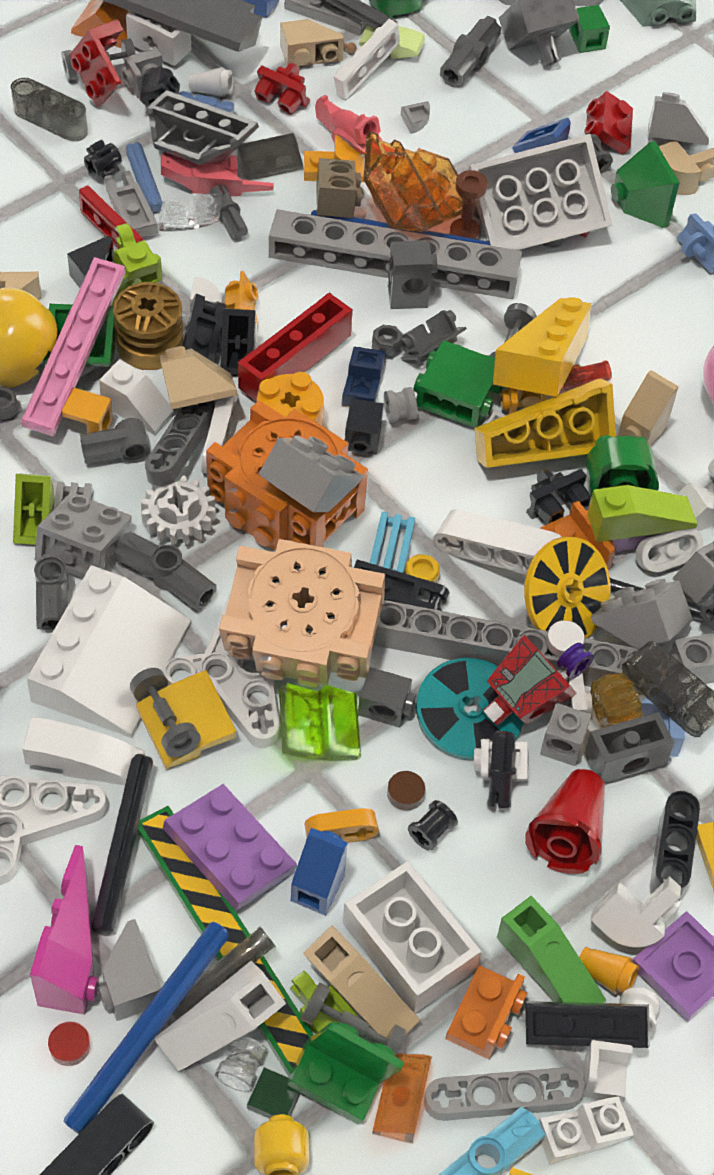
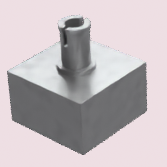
[498,0,580,66]

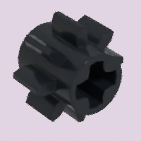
[84,139,122,180]

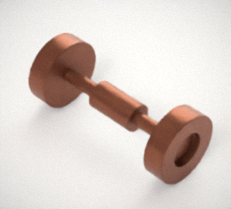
[449,170,488,239]

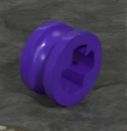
[557,642,594,679]

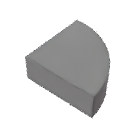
[400,101,430,134]

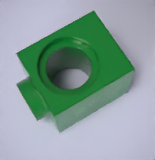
[569,5,610,53]

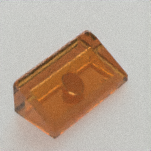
[372,1054,432,1144]

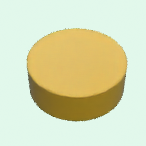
[405,554,440,583]

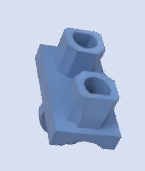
[676,213,714,273]

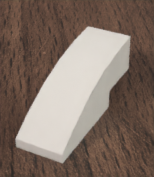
[22,716,145,785]

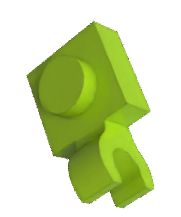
[115,223,158,281]
[290,971,357,1034]

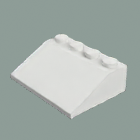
[467,134,613,250]
[27,565,191,738]

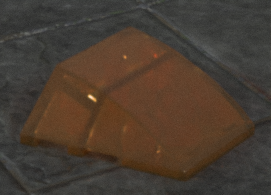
[363,131,476,232]

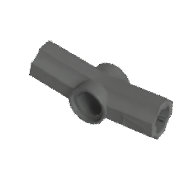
[114,531,217,610]

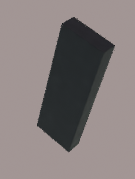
[525,1001,650,1048]

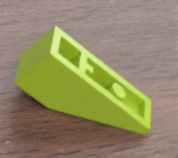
[587,485,698,542]

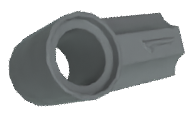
[80,418,151,464]
[34,556,69,633]

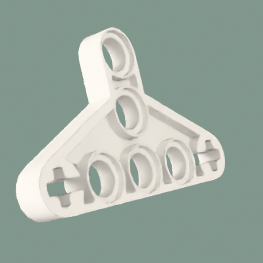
[164,595,280,748]
[0,775,107,885]

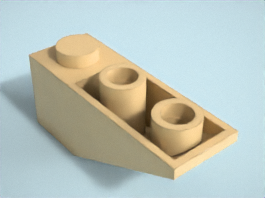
[303,925,421,1037]

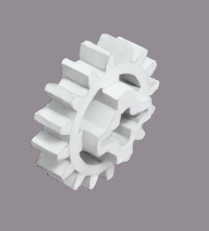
[141,475,216,545]

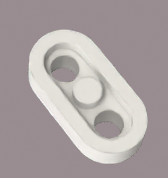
[636,528,704,572]

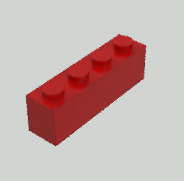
[238,292,353,402]

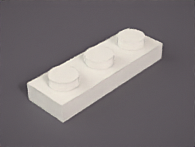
[333,19,400,100]

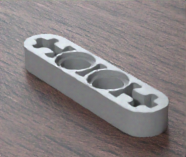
[424,1067,585,1121]

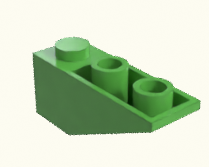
[497,895,606,1003]

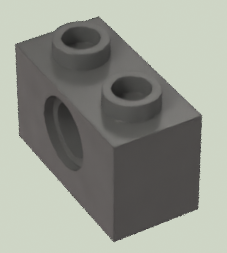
[387,241,437,309]
[584,712,674,783]

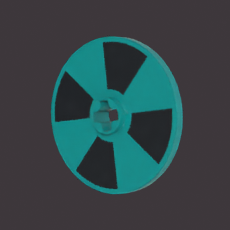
[416,658,524,760]

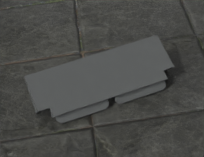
[103,0,263,52]

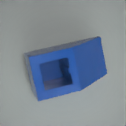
[290,828,348,916]

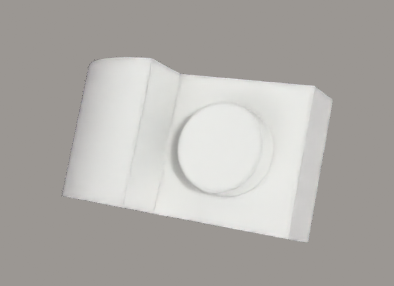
[590,876,681,947]

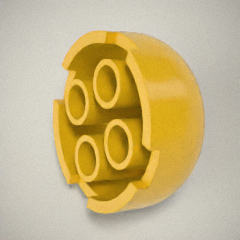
[0,288,57,388]

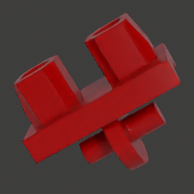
[254,63,310,115]

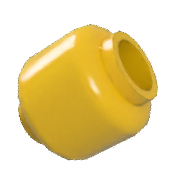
[254,1114,309,1175]

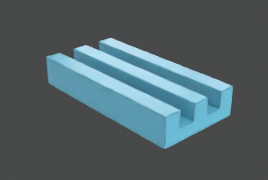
[370,511,415,573]

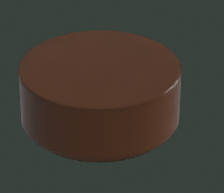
[387,771,425,810]

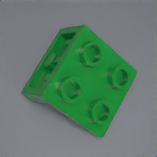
[286,1022,404,1124]

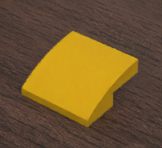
[136,670,237,770]

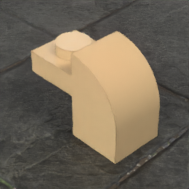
[659,141,714,195]

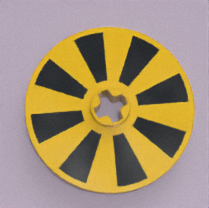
[524,537,611,638]

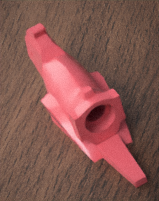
[315,95,400,159]
[161,152,274,197]

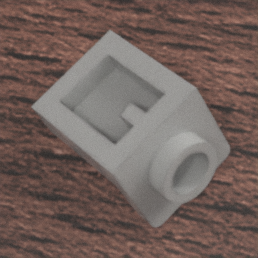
[122,48,163,97]

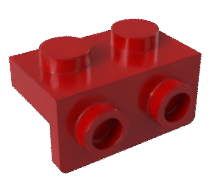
[584,91,633,155]

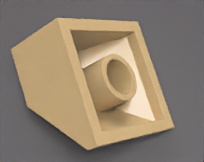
[159,346,238,409]

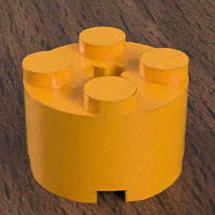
[257,372,324,426]

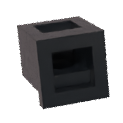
[139,66,180,107]

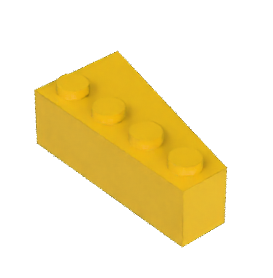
[493,297,592,397]
[474,378,616,468]

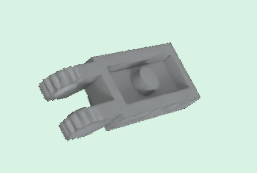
[104,171,158,237]

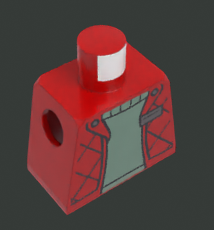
[483,635,577,726]

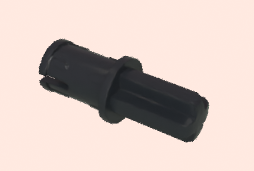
[487,731,517,808]

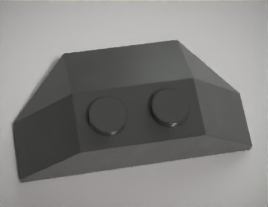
[147,90,259,165]

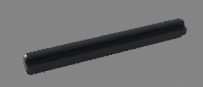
[91,754,153,935]

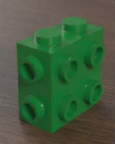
[413,340,503,428]

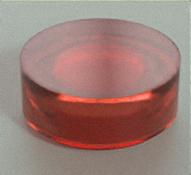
[48,1022,90,1066]

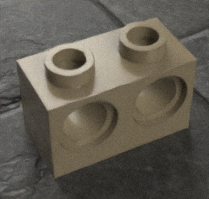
[316,158,362,218]

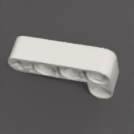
[433,509,562,574]

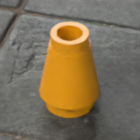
[579,947,639,995]

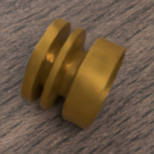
[113,282,184,370]

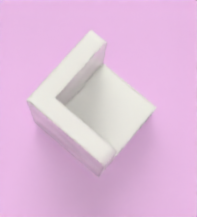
[582,1040,632,1102]

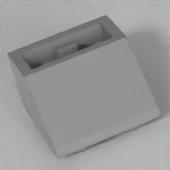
[258,436,364,512]
[591,578,693,649]

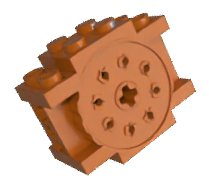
[206,400,368,551]

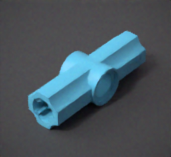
[438,1106,545,1175]

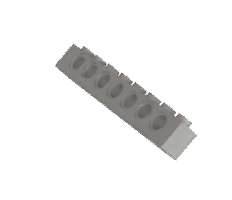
[269,209,522,300]

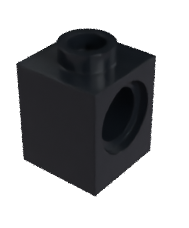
[344,399,384,455]

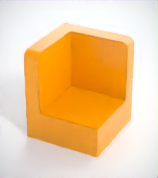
[62,388,113,433]

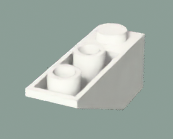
[154,961,286,1072]

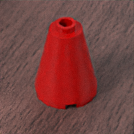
[525,769,605,874]

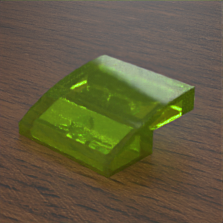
[279,683,361,761]

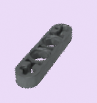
[144,400,215,486]

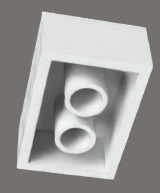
[342,861,481,1013]

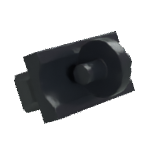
[526,469,591,524]

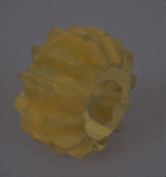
[590,672,644,728]

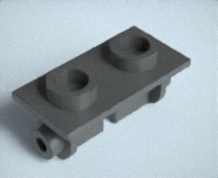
[399,310,467,363]

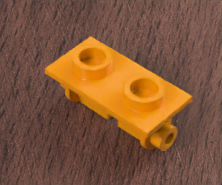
[225,271,258,324]

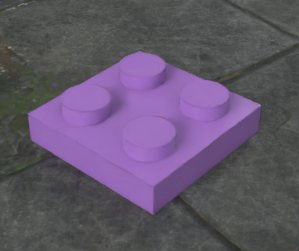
[632,911,714,1022]

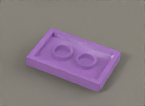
[163,784,297,911]

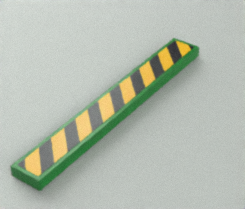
[137,805,313,1077]

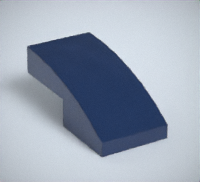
[341,346,386,406]

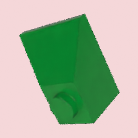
[611,141,680,228]

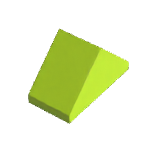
[13,473,55,545]

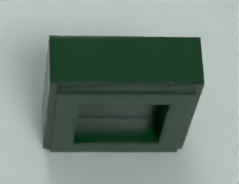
[247,1067,300,1118]

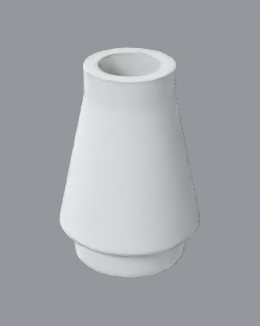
[188,67,233,97]

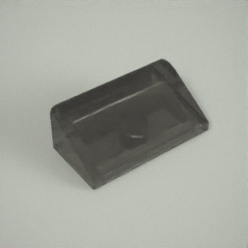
[237,133,303,181]

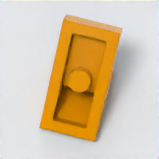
[304,135,364,182]

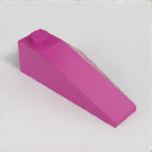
[30,845,99,1015]

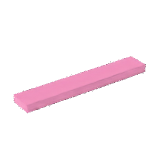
[21,257,126,437]

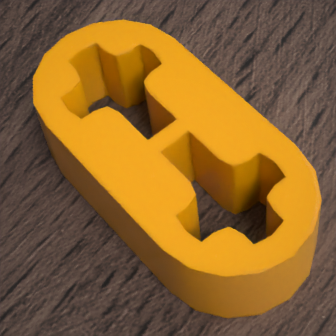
[304,808,379,843]

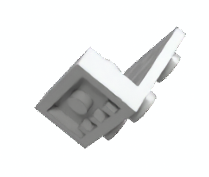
[34,493,132,579]

